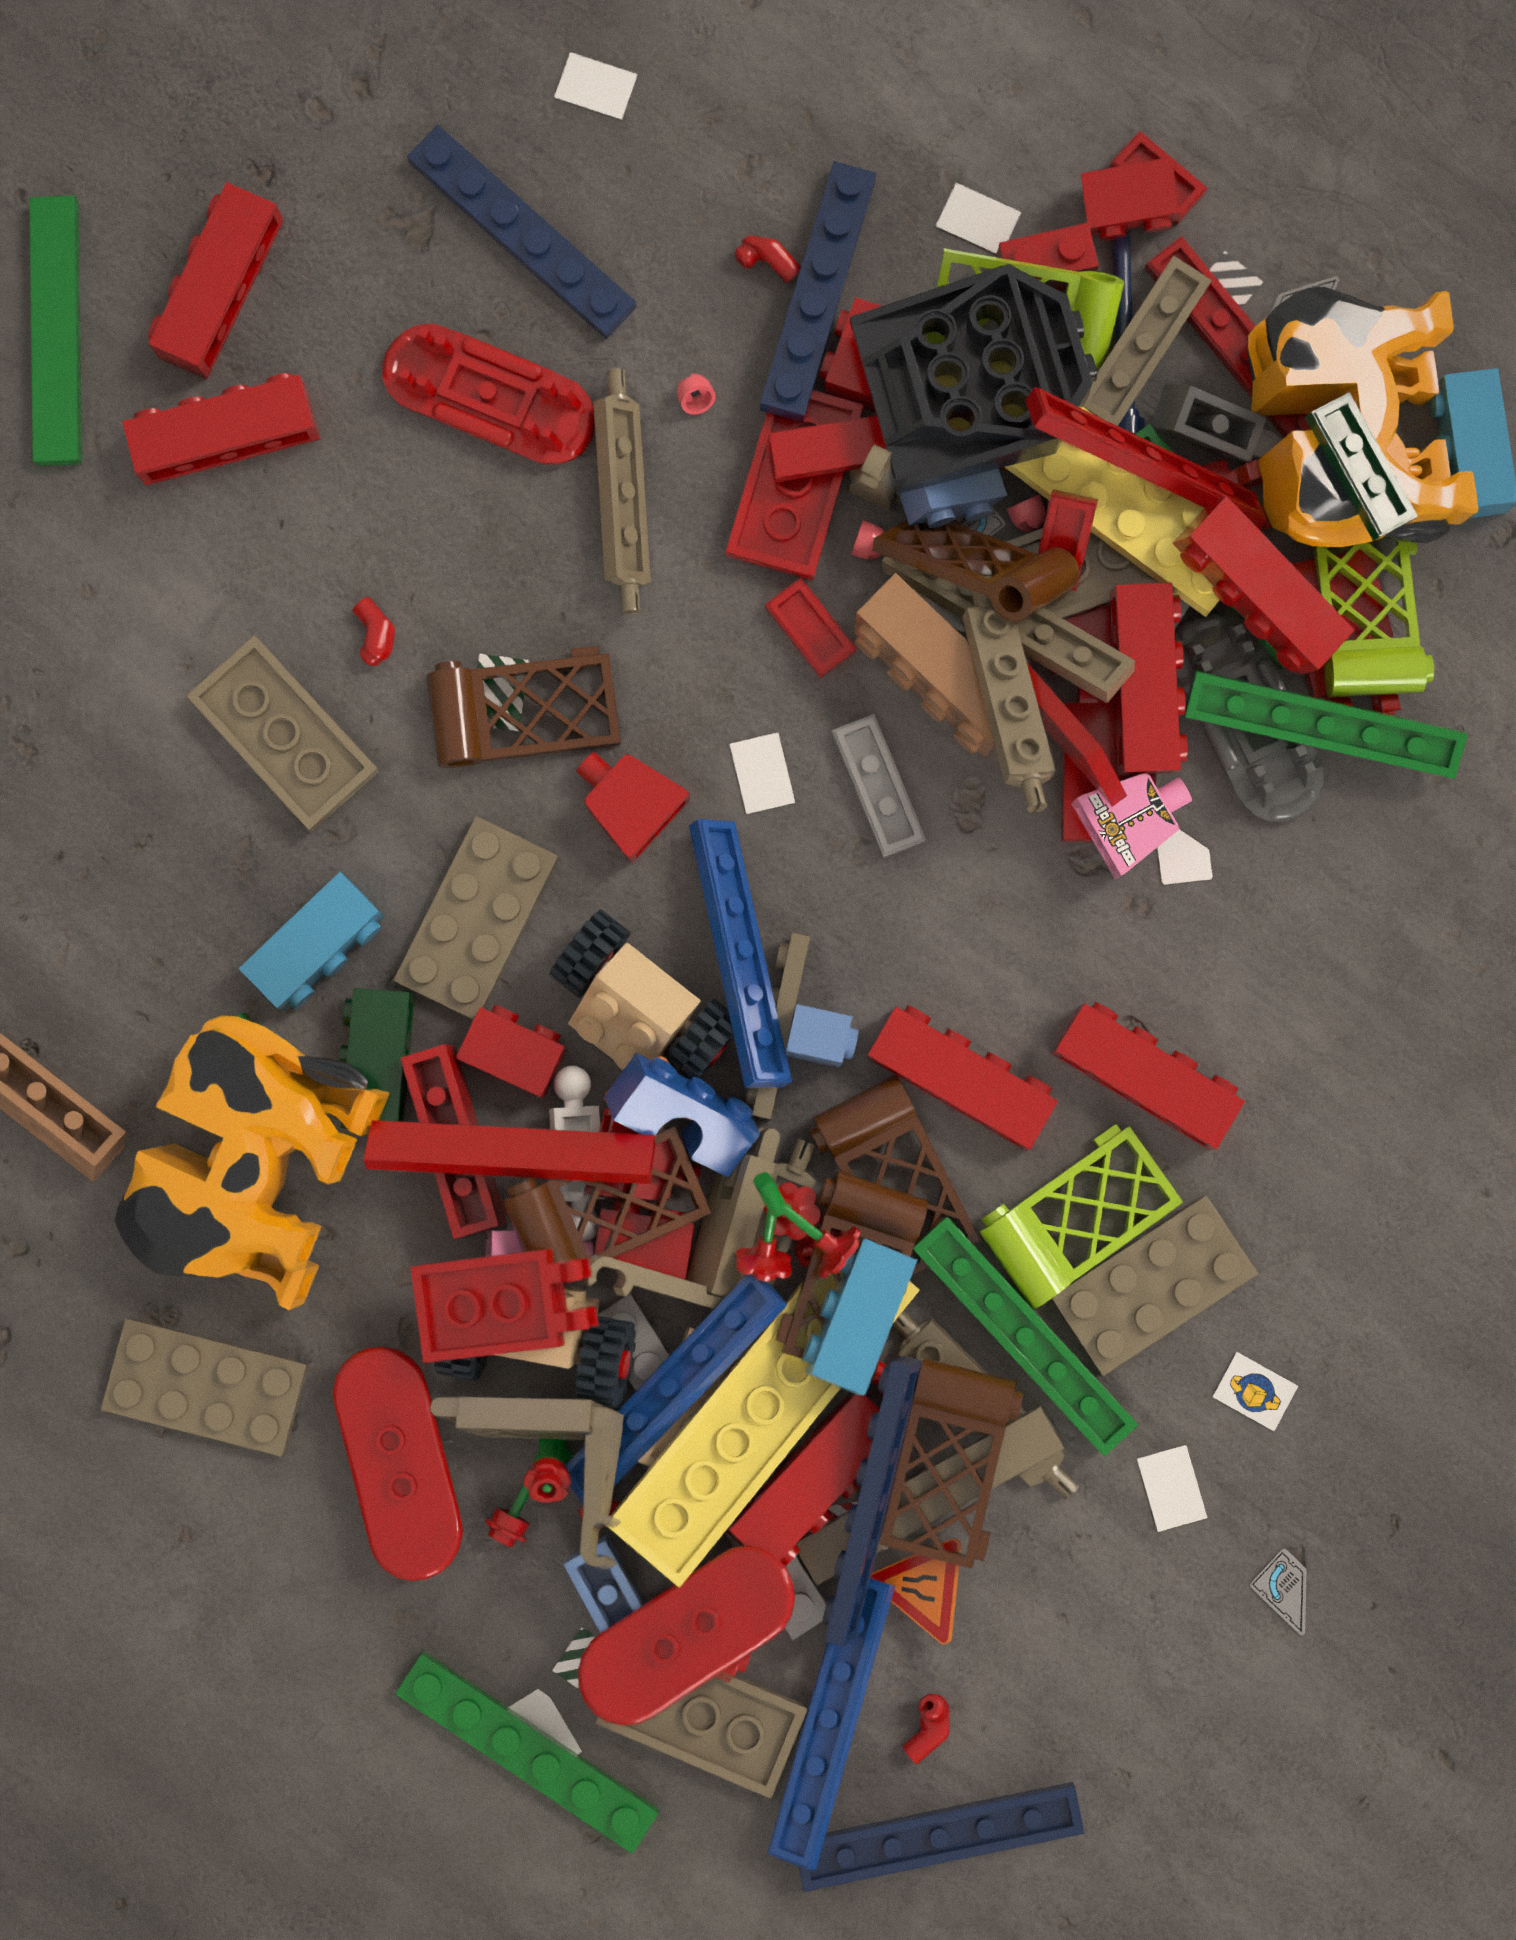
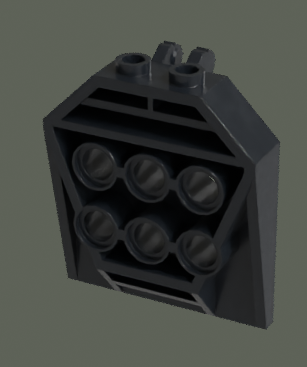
[850,264,1097,494]

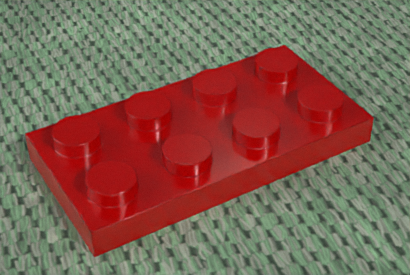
[726,390,864,581]

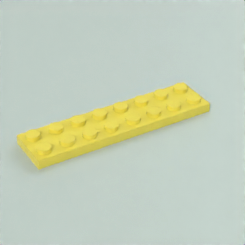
[936,361,1219,617]
[606,1238,920,1588]

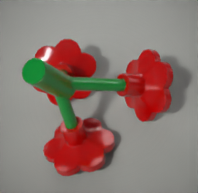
[735,1172,861,1281]

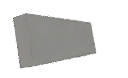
[832,714,926,859]

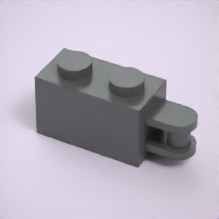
[1150,384,1283,462]

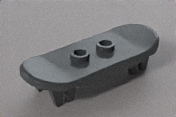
[1175,611,1324,822]

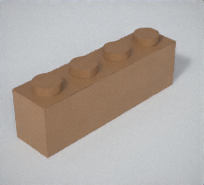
[0,1033,126,1182]

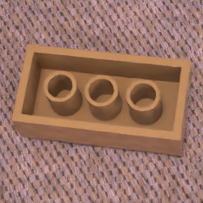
[853,573,995,758]

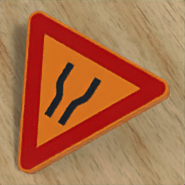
[870,1538,962,1644]

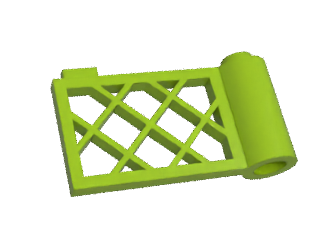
[926,248,1125,373]
[1313,540,1434,698]
[979,1124,1183,1309]

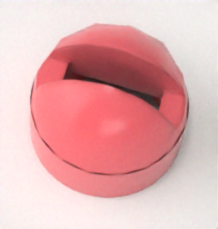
[676,374,716,415]
[1006,494,1046,532]
[851,520,884,560]

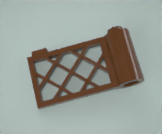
[872,520,1079,622]
[426,646,621,768]
[809,1075,981,1277]
[502,1125,711,1262]
[775,1171,928,1381]
[880,1358,1024,1569]

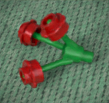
[485,1439,621,1547]

